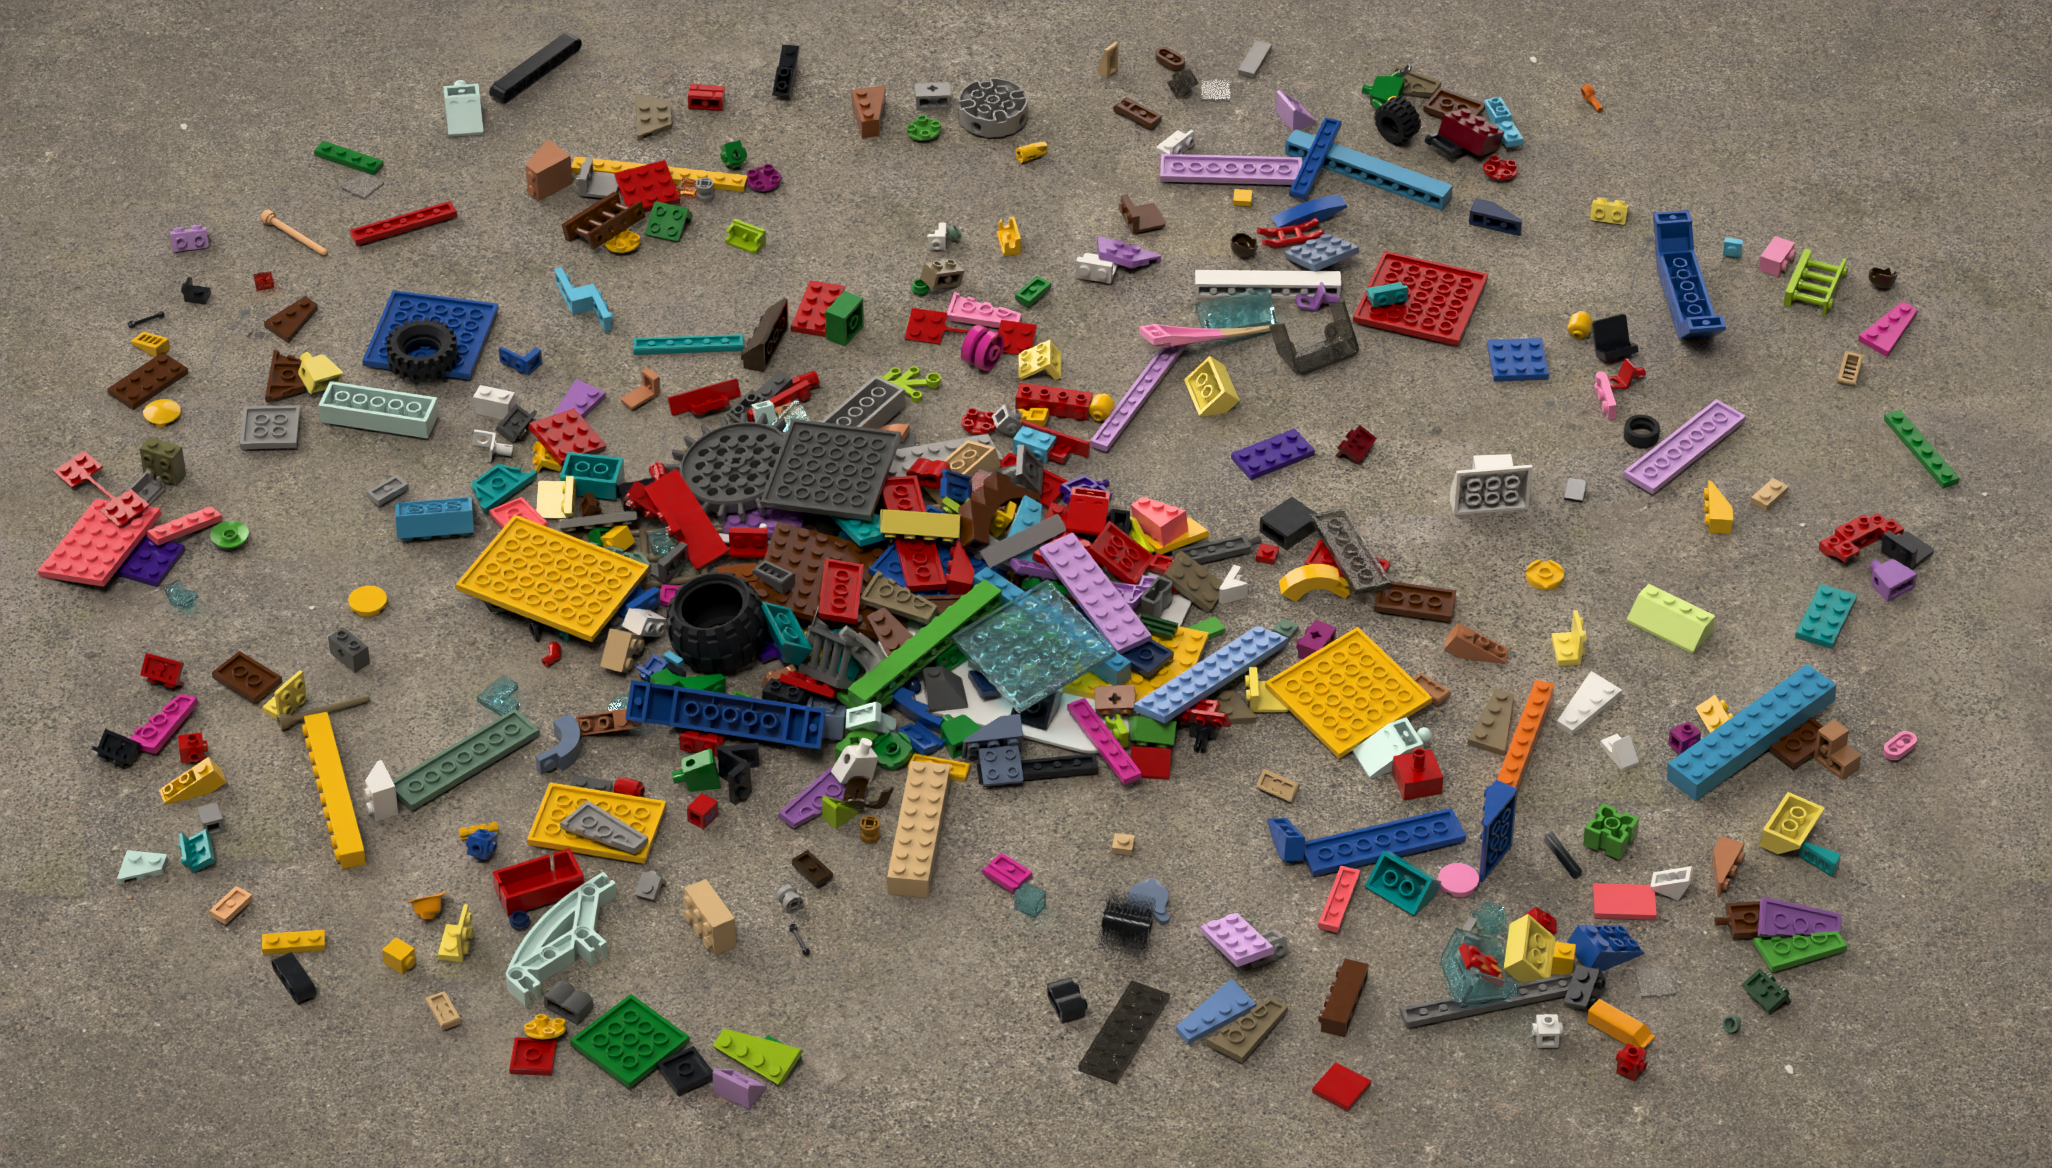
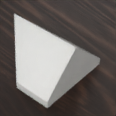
[1651,866,1693,901]

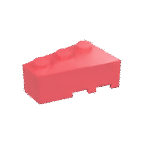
[1131,497,1188,547]

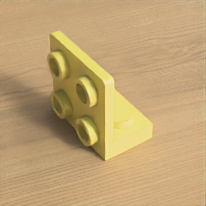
[1018,340,1062,381]
[536,476,577,519]
[1551,610,1587,666]
[262,670,307,720]
[438,904,474,962]

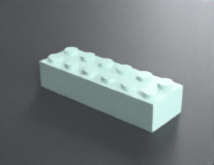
[318,381,439,439]

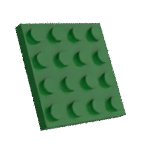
[570,994,690,1089]

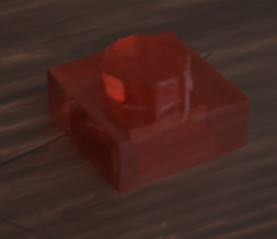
[253,271,274,291]

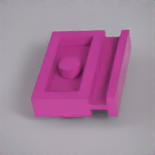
[982,853,1032,894]

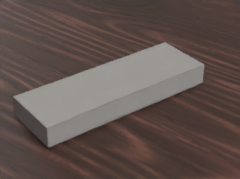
[1238,41,1272,78]

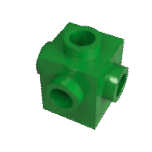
[720,140,747,168]

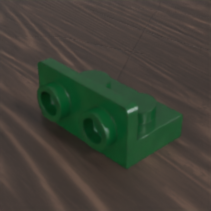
[1741,968,1791,1014]

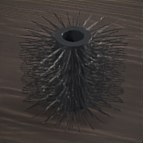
[1098,889,1156,958]

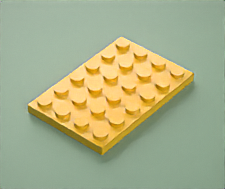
[527,783,667,864]

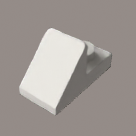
[1219,565,1248,604]
[1600,734,1639,771]

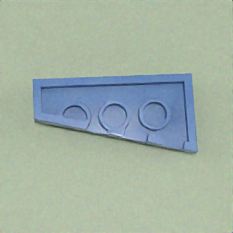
[1176,978,1256,1045]

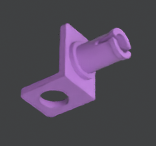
[1296,282,1339,312]

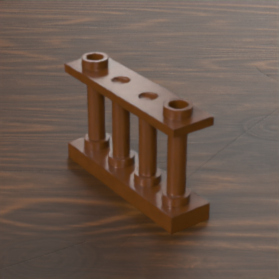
[561,192,646,250]

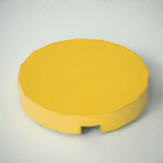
[1525,560,1564,590]
[348,586,388,617]

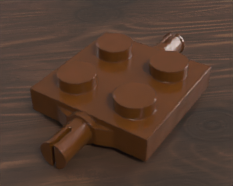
[1714,901,1760,939]

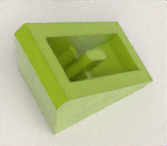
[822,796,859,829]

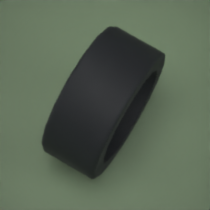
[1624,415,1660,448]

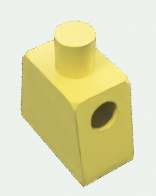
[298,352,343,394]

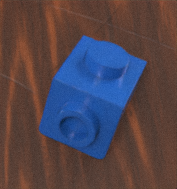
[636,653,670,682]

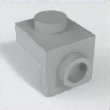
[635,871,666,902]

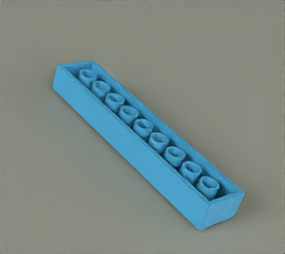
[1667,664,1836,801]

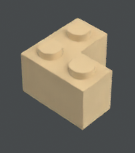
[600,628,644,673]

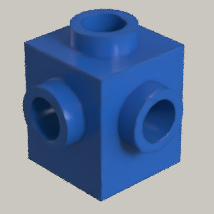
[466,829,498,860]

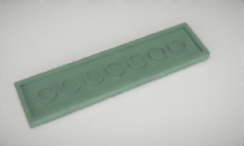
[393,709,540,811]

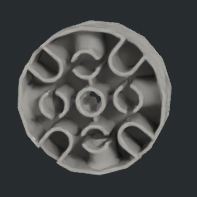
[958,78,1028,139]

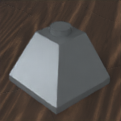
[922,666,968,712]

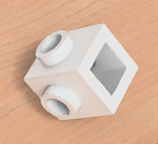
[1532,1014,1563,1048]

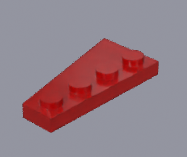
[999,452,1068,510]

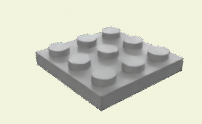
[240,405,301,449]

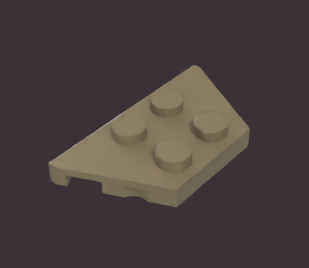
[635,94,672,141]
[1180,691,1256,727]

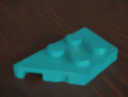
[471,464,537,514]

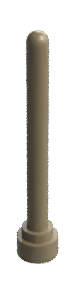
[277,695,370,730]

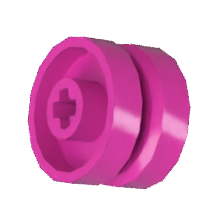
[961,325,1004,372]

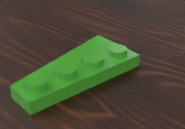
[1753,931,1847,973]

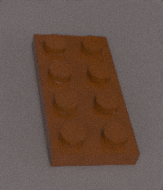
[108,352,188,410]
[1374,580,1457,622]

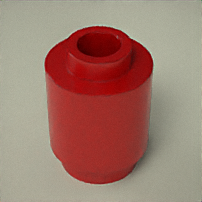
[613,777,645,797]

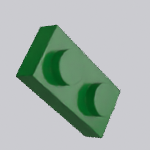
[1015,276,1051,307]

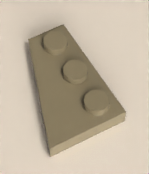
[1388,65,1441,98]

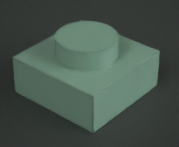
[1272,618,1299,642]

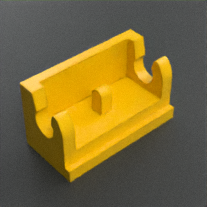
[997,216,1021,256]

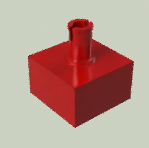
[1392,748,1443,801]

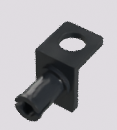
[1189,712,1220,753]

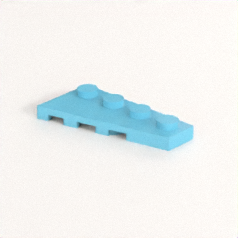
[1007,495,1042,562]

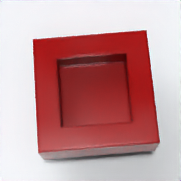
[1256,543,1279,565]

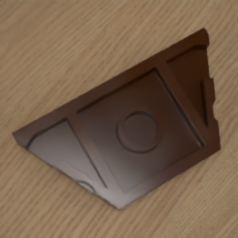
[265,350,306,402]

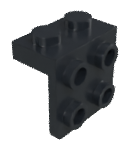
[1592,313,1639,362]
[1881,530,1934,569]
[717,747,752,805]

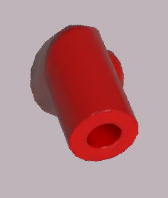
[541,641,561,667]

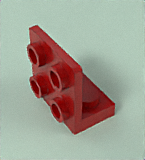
[623,480,659,520]

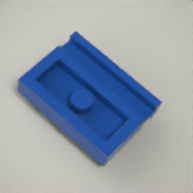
[940,469,971,504]
[897,721,945,755]

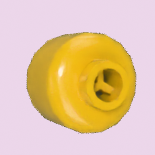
[1567,311,1593,339]
[1089,394,1115,421]

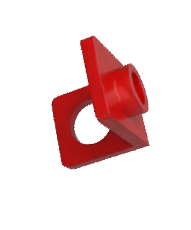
[1522,906,1557,934]

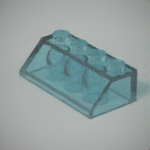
[1195,287,1277,329]

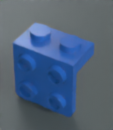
[618,586,660,619]

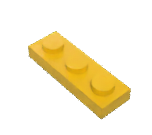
[262,930,325,955]

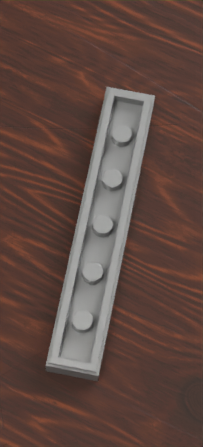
[980,514,1066,568]

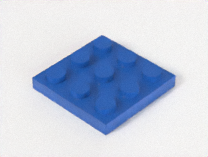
[1487,338,1549,382]

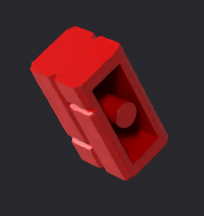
[688,84,725,111]

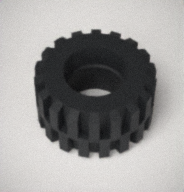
[1374,96,1421,145]

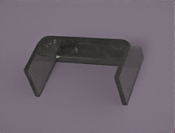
[1269,301,1359,375]

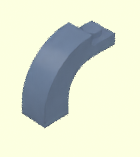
[535,714,581,775]

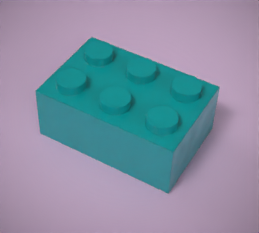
[560,452,625,500]

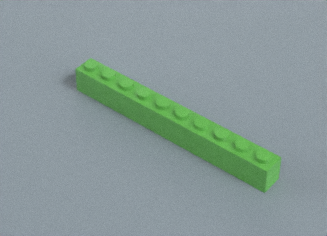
[848,579,1002,707]

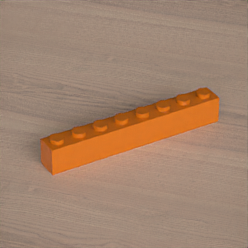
[1497,679,1555,794]

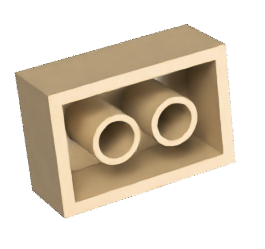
[683,879,736,956]

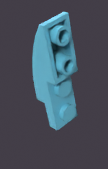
[1484,97,1524,147]

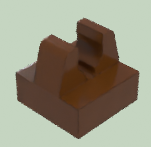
[578,492,602,517]

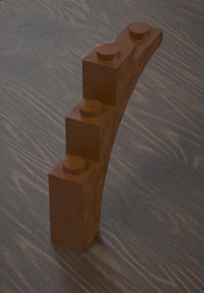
[958,471,1041,552]

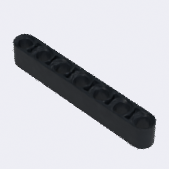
[489,32,582,103]

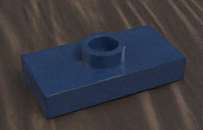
[968,670,1001,698]

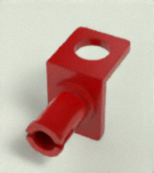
[1607,359,1646,390]

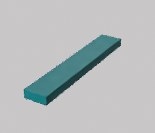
[633,334,744,355]

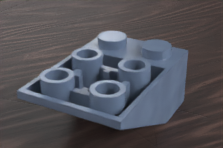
[962,714,1023,760]

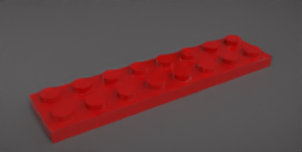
[881,476,946,591]

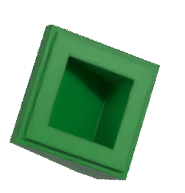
[588,527,611,547]

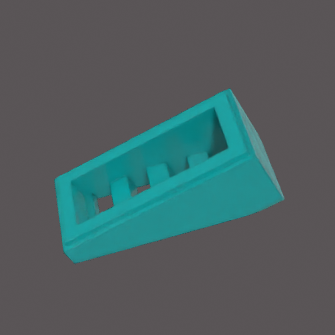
[1799,841,1841,877]

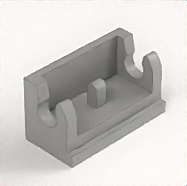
[125,470,165,506]

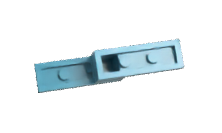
[555,267,614,332]

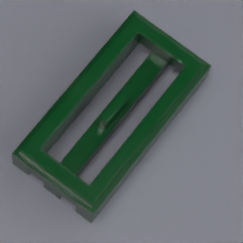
[1139,613,1178,641]

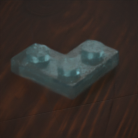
[477,675,520,716]

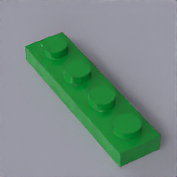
[314,141,384,176]

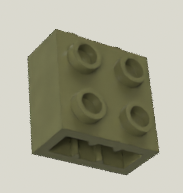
[140,437,186,486]

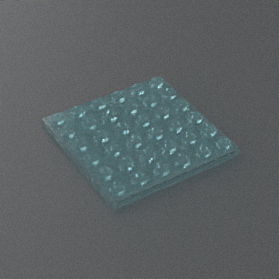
[951,579,1116,713]

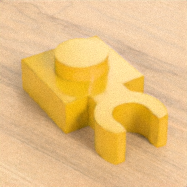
[1017,408,1049,426]

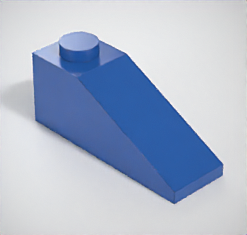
[1267,818,1305,863]

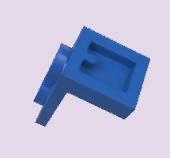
[499,346,542,376]

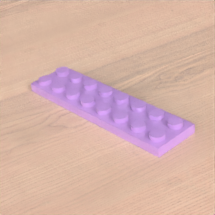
[1160,154,1302,185]
[1623,399,1746,494]
[1039,533,1152,654]

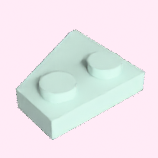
[117,850,168,884]

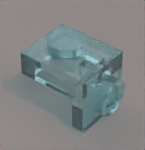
[647,528,674,556]
[164,580,199,608]

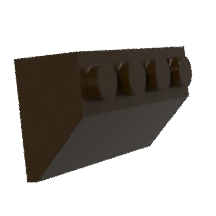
[741,298,789,373]

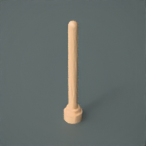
[260,209,327,256]

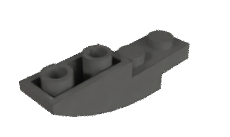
[727,370,793,423]

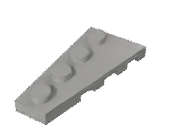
[560,800,648,854]

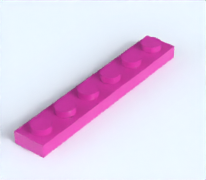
[1067,698,1142,785]

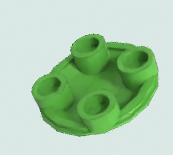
[906,115,941,141]

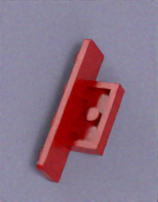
[667,378,741,416]
[1021,420,1090,464]
[1171,699,1232,728]

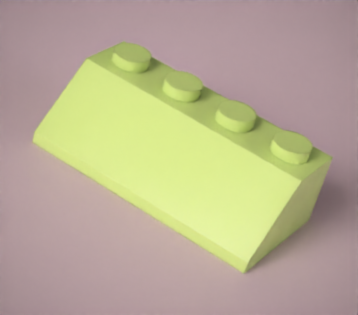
[1626,584,1715,654]

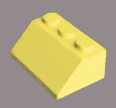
[1184,356,1240,417]
[1760,792,1825,854]
[1504,914,1555,982]

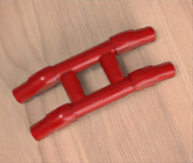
[1257,218,1324,248]

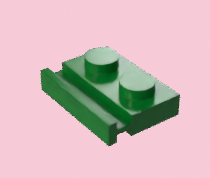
[1021,578,1068,595]

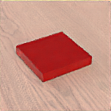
[509,1037,557,1076]
[1312,1062,1371,1112]

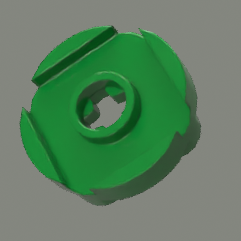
[873,732,914,771]

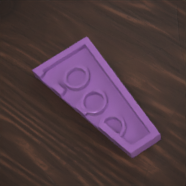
[1758,897,1841,937]

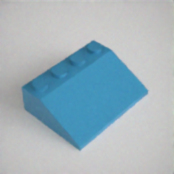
[395,497,474,541]

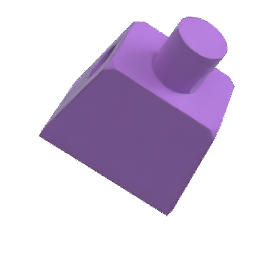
[1869,559,1917,602]

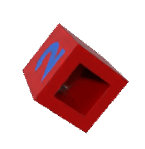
[687,793,718,830]

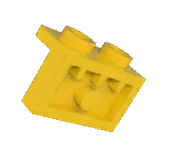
[532,441,563,473]

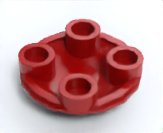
[1483,155,1518,180]
[961,408,996,435]

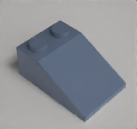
[807,695,848,742]

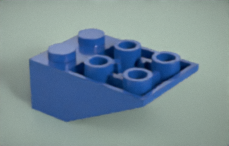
[1567,925,1644,971]

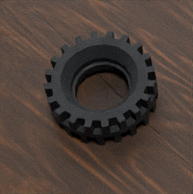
[386,318,458,382]

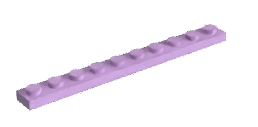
[1090,345,1187,452]

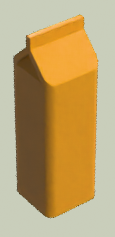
[1587,999,1655,1049]

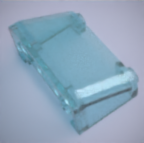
[1440,928,1519,1004]

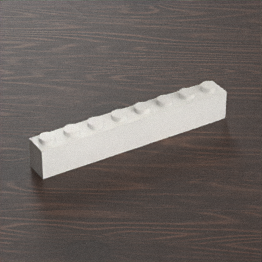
[1195,270,1341,299]

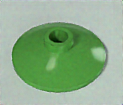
[210,521,249,548]

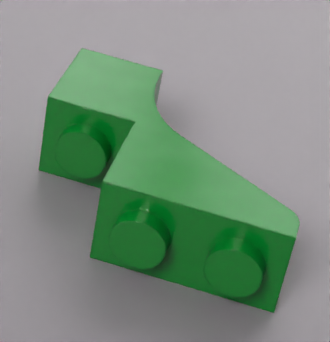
[650,668,726,693]

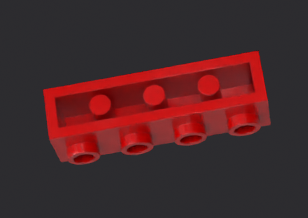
[1015,383,1093,421]

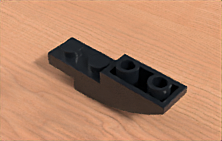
[772,44,800,97]

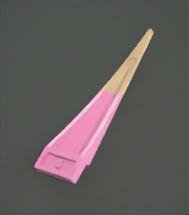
[1139,324,1281,349]

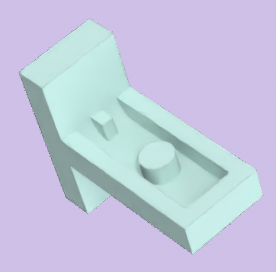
[846,702,896,735]

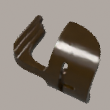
[842,776,894,809]

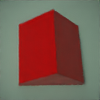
[1130,746,1172,780]

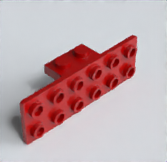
[644,469,729,571]

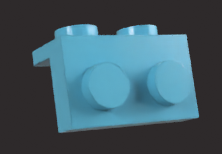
[1013,426,1057,464]

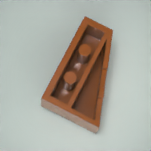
[851,85,886,138]

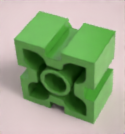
[1583,803,1639,860]

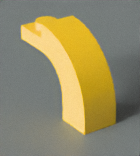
[1279,564,1350,602]

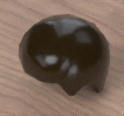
[1230,233,1258,258]
[1868,267,1898,289]

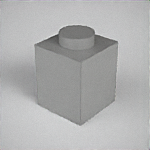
[197,802,225,836]

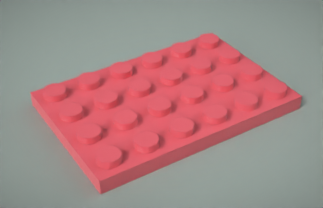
[38,499,162,587]

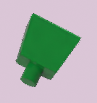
[940,714,981,759]
[672,749,721,792]

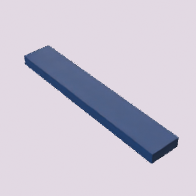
[1289,117,1342,200]

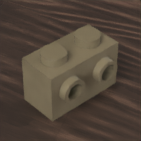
[920,259,965,290]

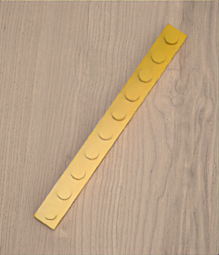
[571,157,747,192]

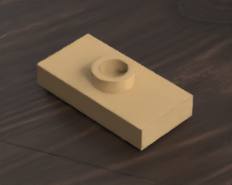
[1256,769,1301,803]
[425,991,462,1031]

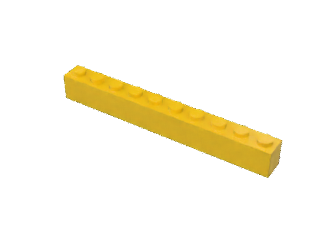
[301,712,366,869]

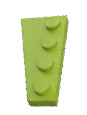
[713,1028,804,1087]

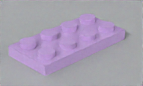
[1200,913,1274,967]

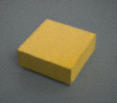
[1233,189,1252,206]

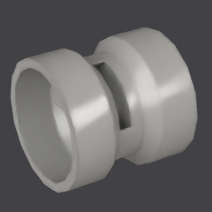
[696,178,714,203]
[776,884,804,913]

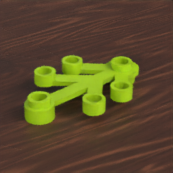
[872,366,941,403]

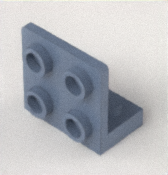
[978,745,1023,786]

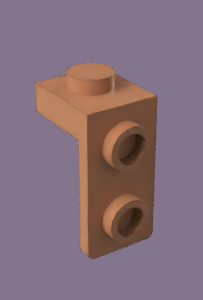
[621,368,660,410]

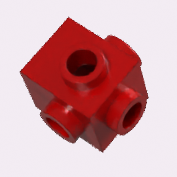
[178,732,208,763]
[1615,1043,1648,1082]

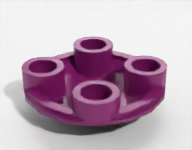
[747,164,782,191]

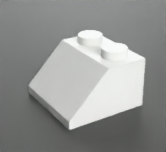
[364,760,398,822]

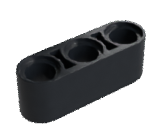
[271,952,317,1003]

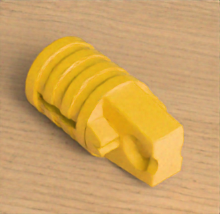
[1015,142,1048,163]

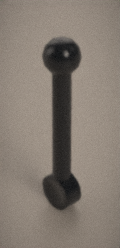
[128,311,165,328]
[789,924,810,955]

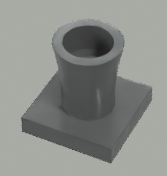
[994,444,1043,495]

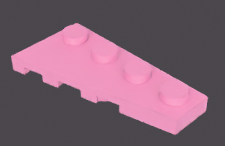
[946,292,1021,328]

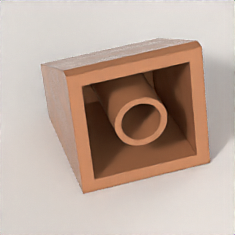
[526,139,573,201]

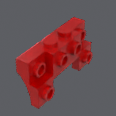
[1819,513,1904,563]

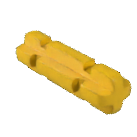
[458,822,499,840]

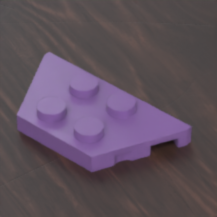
[1097,236,1162,268]

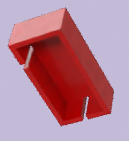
[492,848,584,916]

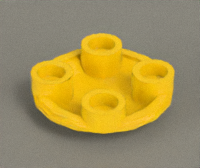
[605,228,640,253]
[143,399,181,428]
[524,1014,566,1039]

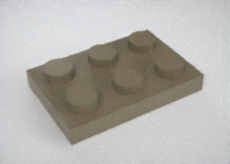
[1163,550,1223,613]

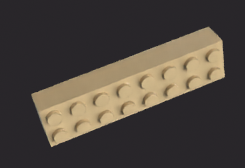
[887,761,950,898]

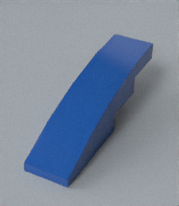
[1272,194,1347,228]
[891,687,943,734]

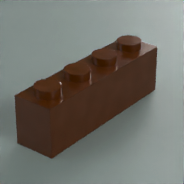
[1318,958,1369,1037]

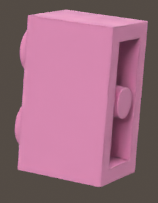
[1759,236,1796,277]

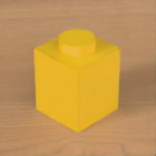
[601,526,635,551]
[382,938,416,975]
[1551,942,1576,975]

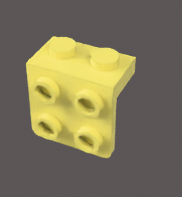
[1245,667,1289,712]

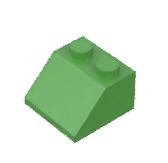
[1128,716,1176,748]

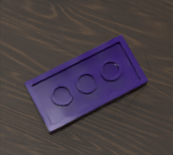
[1231,428,1315,480]

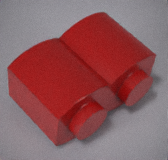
[906,458,951,489]

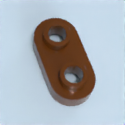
[1155,47,1185,71]

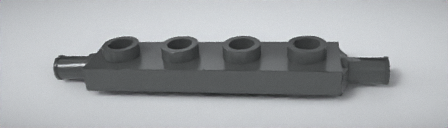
[1168,534,1262,564]

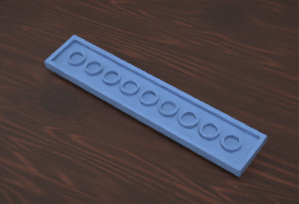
[1134,626,1288,723]

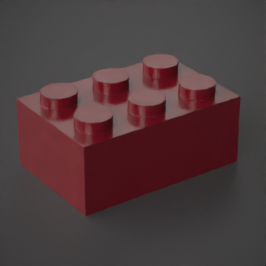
[1438,108,1505,156]

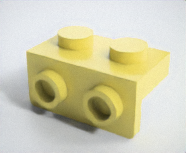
[1590,198,1629,225]

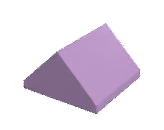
[1276,90,1317,131]
[713,1069,767,1109]

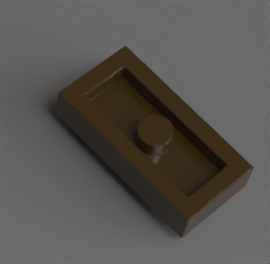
[792,850,833,888]

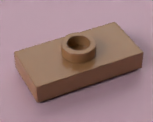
[1413,672,1451,706]

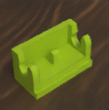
[725,219,766,254]

